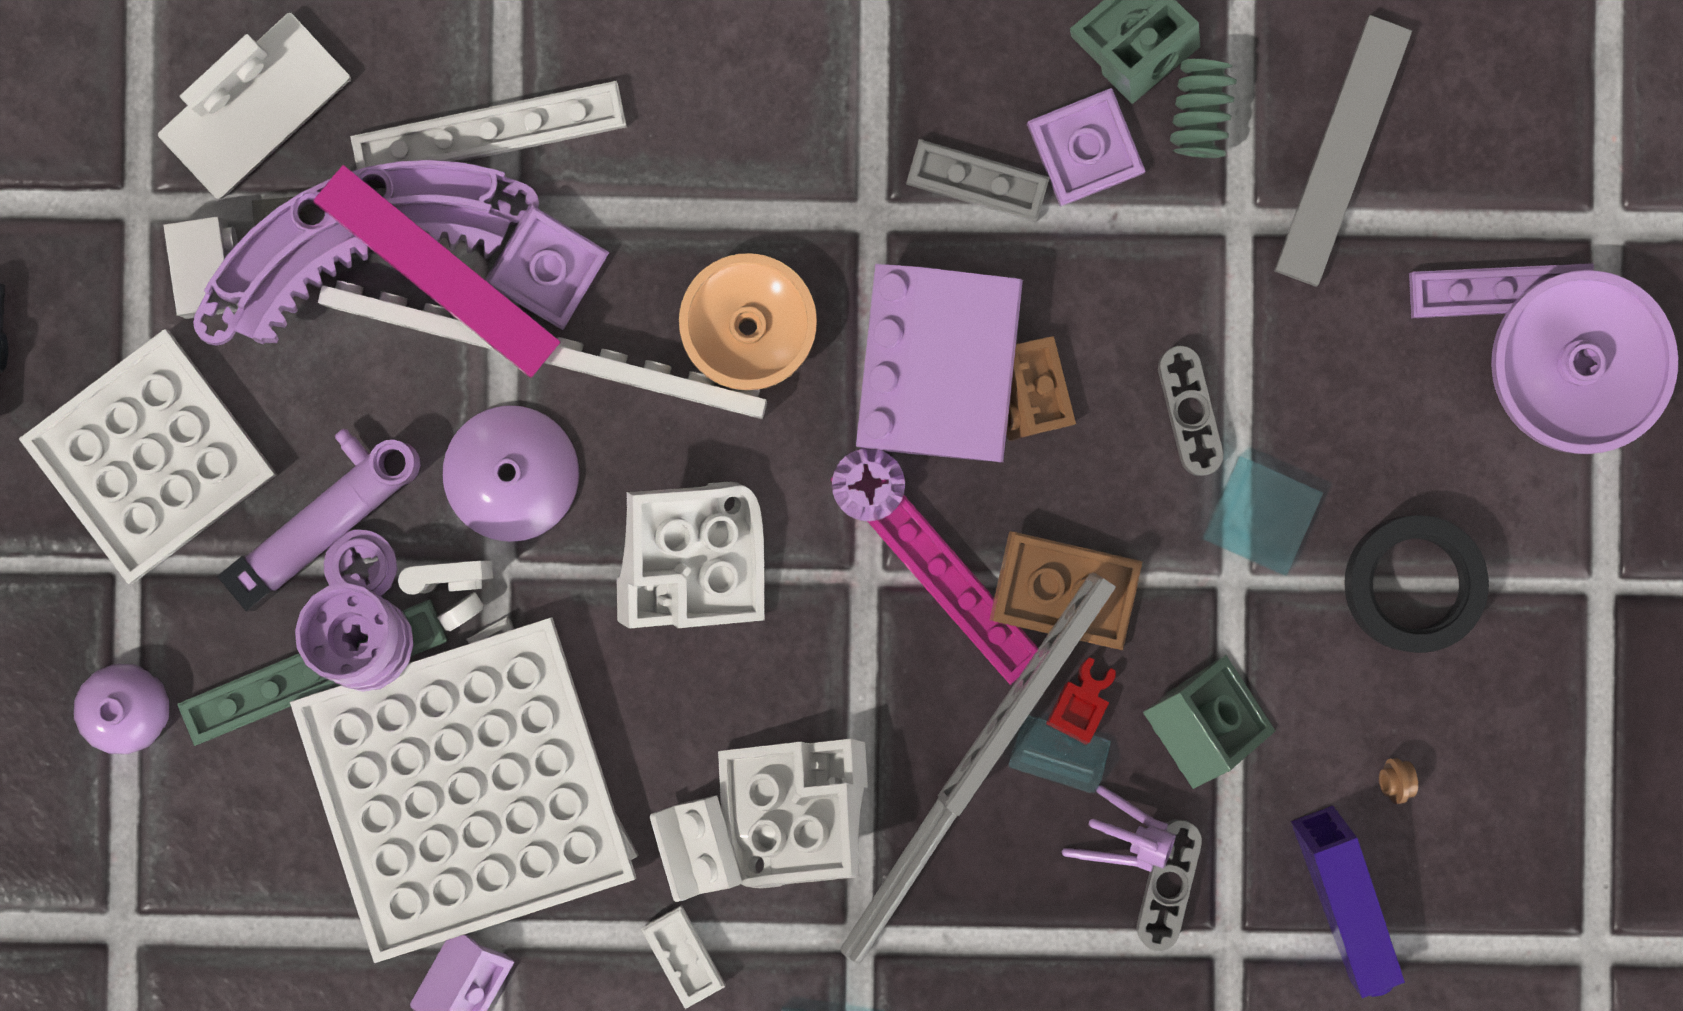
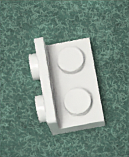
[650,795,743,902]

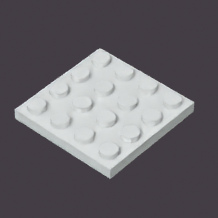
[19,329,278,584]

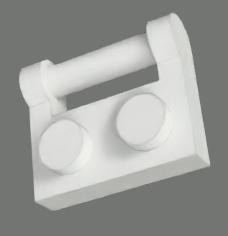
[398,561,493,595]

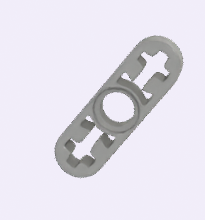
[1158,346,1223,476]
[1136,819,1202,951]

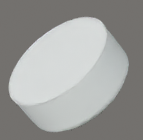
[437,592,484,631]

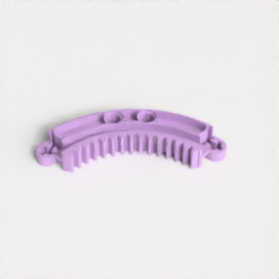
[193,160,539,346]

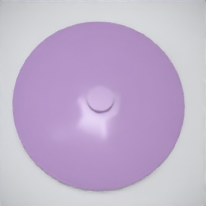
[1491,270,1678,454]

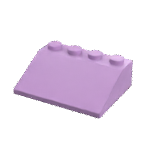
[856,264,1023,462]

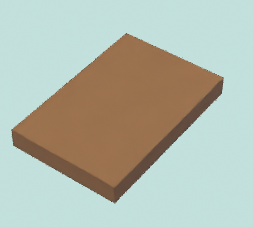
[989,531,1143,650]

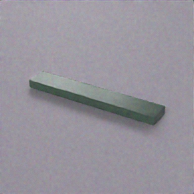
[177,599,449,746]

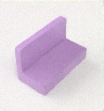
[410,934,514,1011]

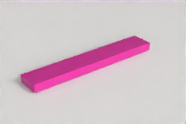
[313,165,561,378]
[830,464,1038,684]

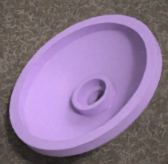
[443,406,579,542]

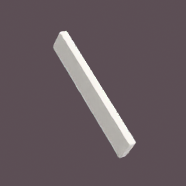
[350,81,627,182]

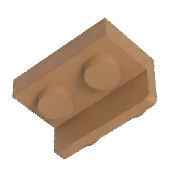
[1006,336,1076,441]

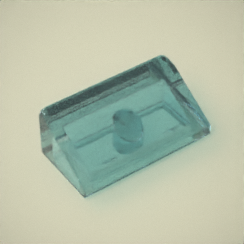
[1009,715,1111,793]

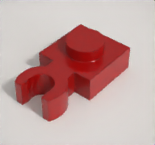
[1046,657,1116,745]

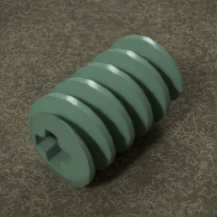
[1170,59,1237,158]

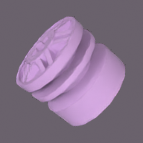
[295,583,414,692]

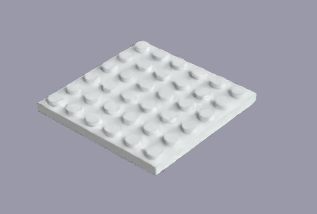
[290,617,636,963]

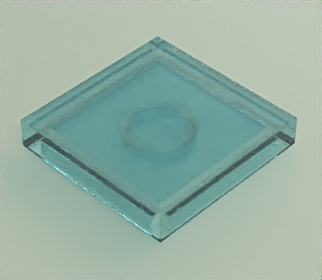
[1202,456,1323,576]

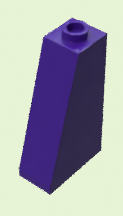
[1291,806,1405,999]

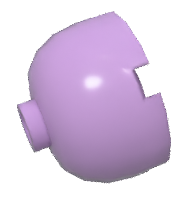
[74,664,169,754]

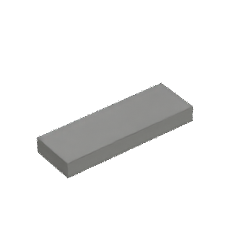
[906,139,1050,223]

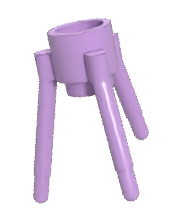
[1062,785,1176,872]

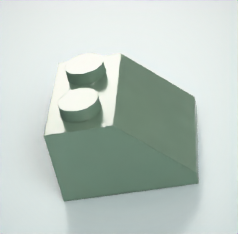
[1143,655,1276,789]

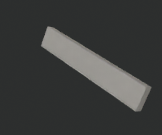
[1274,15,1412,287]
[938,572,1116,816]

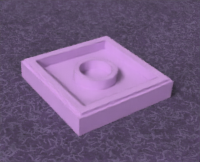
[1027,88,1146,207]
[485,205,609,330]

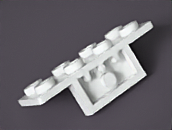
[158,13,351,200]

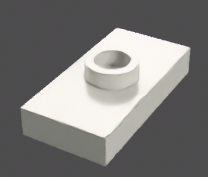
[641,905,726,1009]

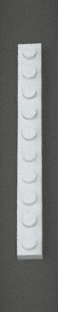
[318,280,767,419]

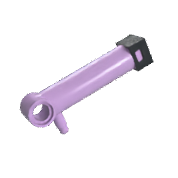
[217,429,421,612]

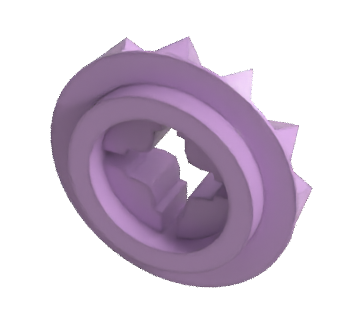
[832,448,905,521]
[324,530,398,596]

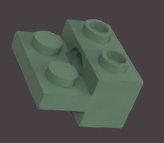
[1070,0,1200,104]

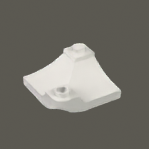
[617,482,765,628]
[718,739,868,888]

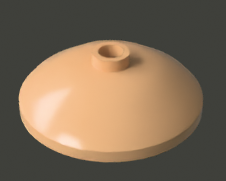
[679,253,817,390]

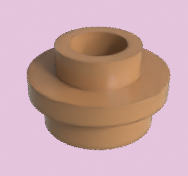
[1379,758,1418,804]

